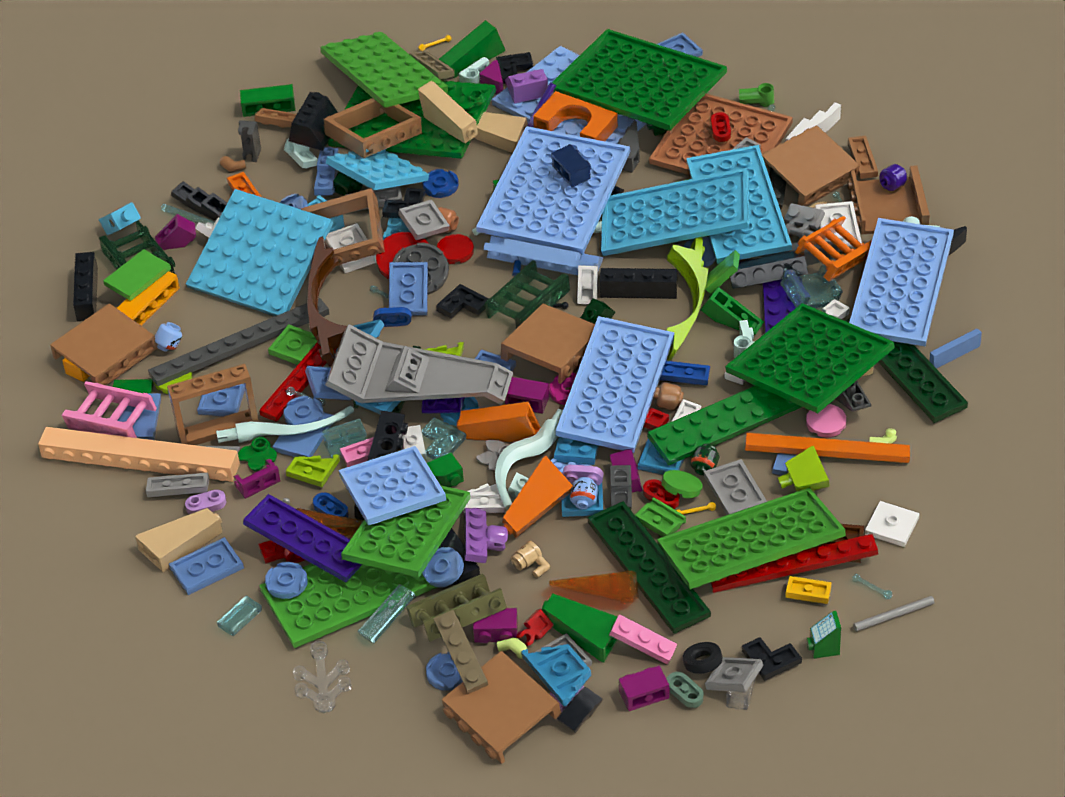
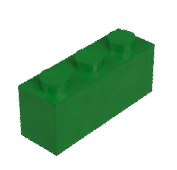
[240,84,296,117]

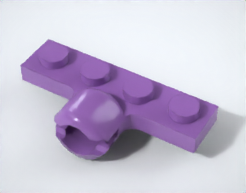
[464,508,508,563]

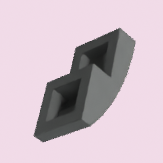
[610,465,632,509]

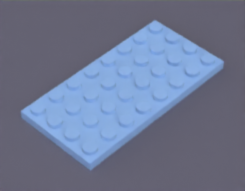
[849,218,954,347]
[556,316,674,453]

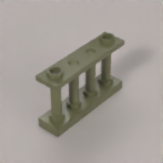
[406,574,507,641]

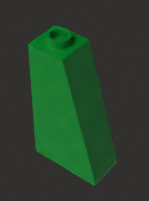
[439,20,506,78]
[542,593,618,662]

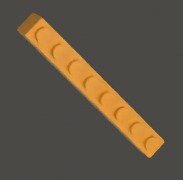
[62,271,180,382]

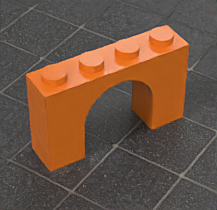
[533,91,618,142]

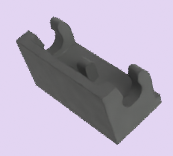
[238,120,261,162]

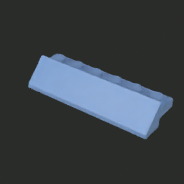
[484,236,603,275]

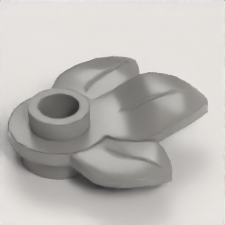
[476,440,508,470]

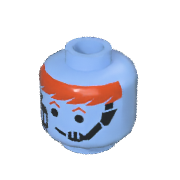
[155,322,182,352]
[570,477,598,509]

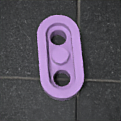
[562,465,604,486]
[185,490,226,514]

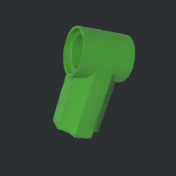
[739,83,774,107]

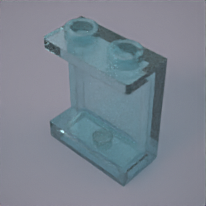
[780,265,843,308]

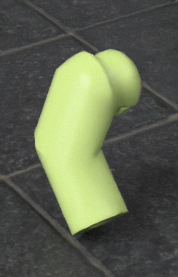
[869,428,897,444]
[497,638,527,659]

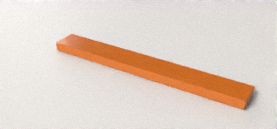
[745,433,910,463]

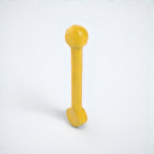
[418,35,452,51]
[676,502,716,514]

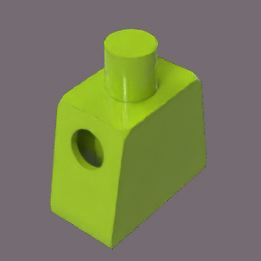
[777,446,830,492]

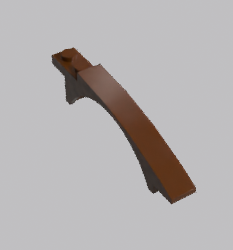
[307,236,347,366]

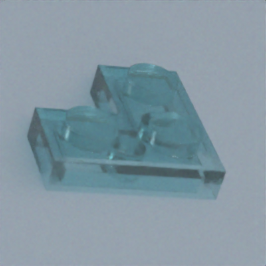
[422,418,466,460]

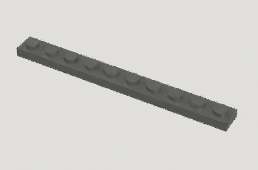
[148,298,329,387]

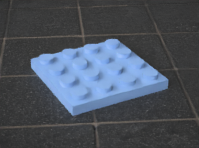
[339,446,446,526]

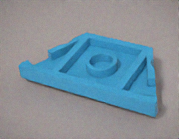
[521,644,591,706]

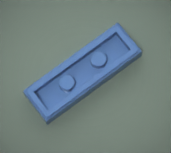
[929,329,982,369]

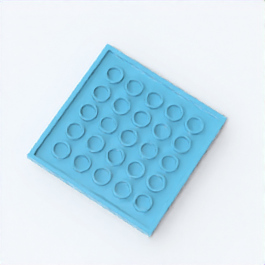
[186,189,334,316]

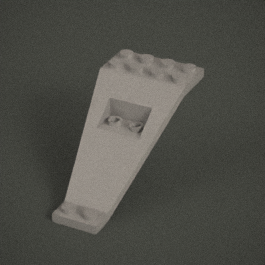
[325,324,513,405]

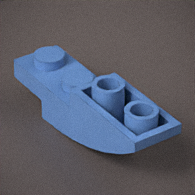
[314,147,338,196]

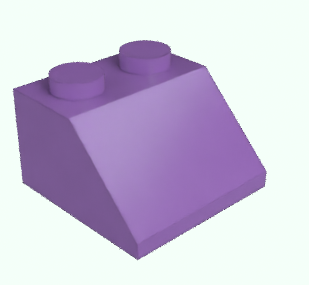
[505,69,548,104]

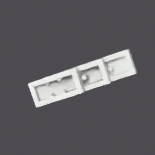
[786,103,841,141]

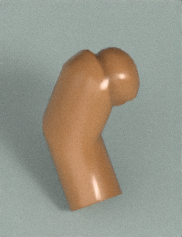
[220,156,246,172]

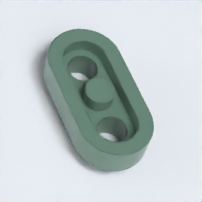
[667,672,703,708]

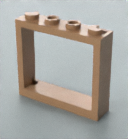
[324,98,422,158]
[301,188,385,266]
[167,364,258,445]

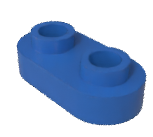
[373,307,412,327]
[313,492,349,523]

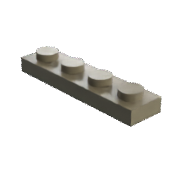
[410,50,454,81]
[433,610,489,694]

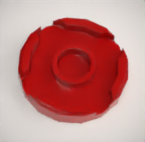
[437,234,474,264]

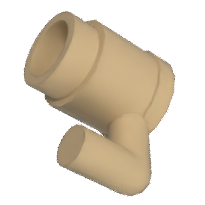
[511,541,550,578]

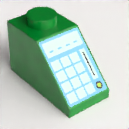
[806,611,841,659]

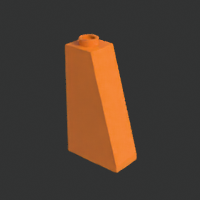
[457,402,541,442]
[502,456,573,538]

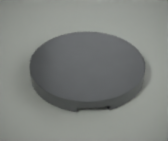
[393,243,449,294]

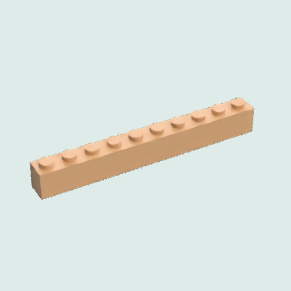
[38,427,240,482]

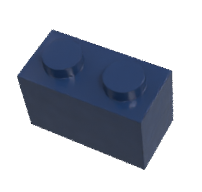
[551,144,591,187]

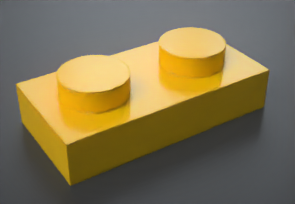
[786,576,832,604]

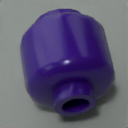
[879,164,907,191]

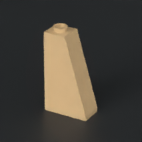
[418,80,479,143]
[474,112,527,153]
[135,508,223,572]

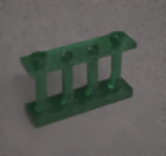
[99,220,175,274]
[485,260,570,329]

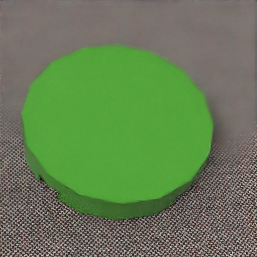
[661,470,703,498]

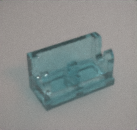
[322,418,367,458]

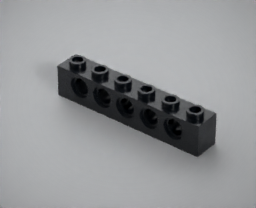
[354,410,408,520]

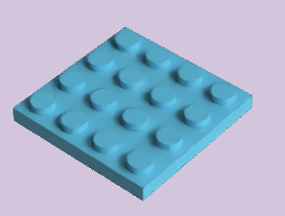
[326,149,429,190]

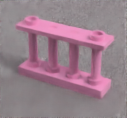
[62,381,157,438]

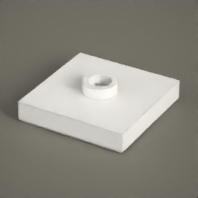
[865,501,919,547]

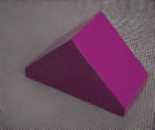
[479,60,503,95]

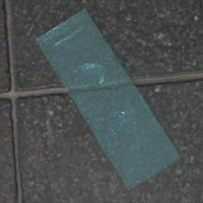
[358,584,416,644]

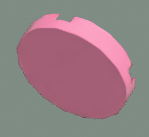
[806,404,846,438]

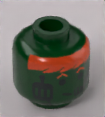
[690,444,720,476]

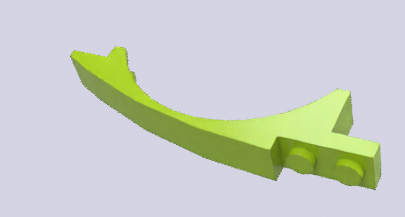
[666,237,709,361]

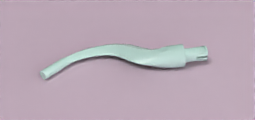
[216,406,354,443]
[495,409,563,510]

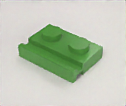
[635,497,686,537]

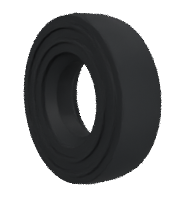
[683,642,722,674]

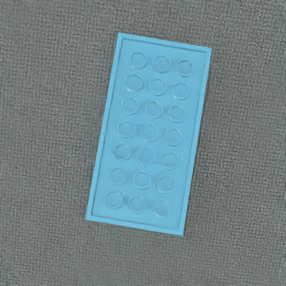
[686,145,792,264]
[601,168,749,256]

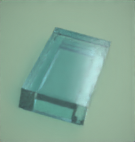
[217,596,262,636]

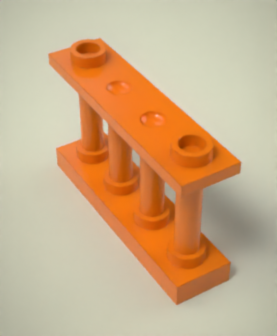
[795,216,872,282]

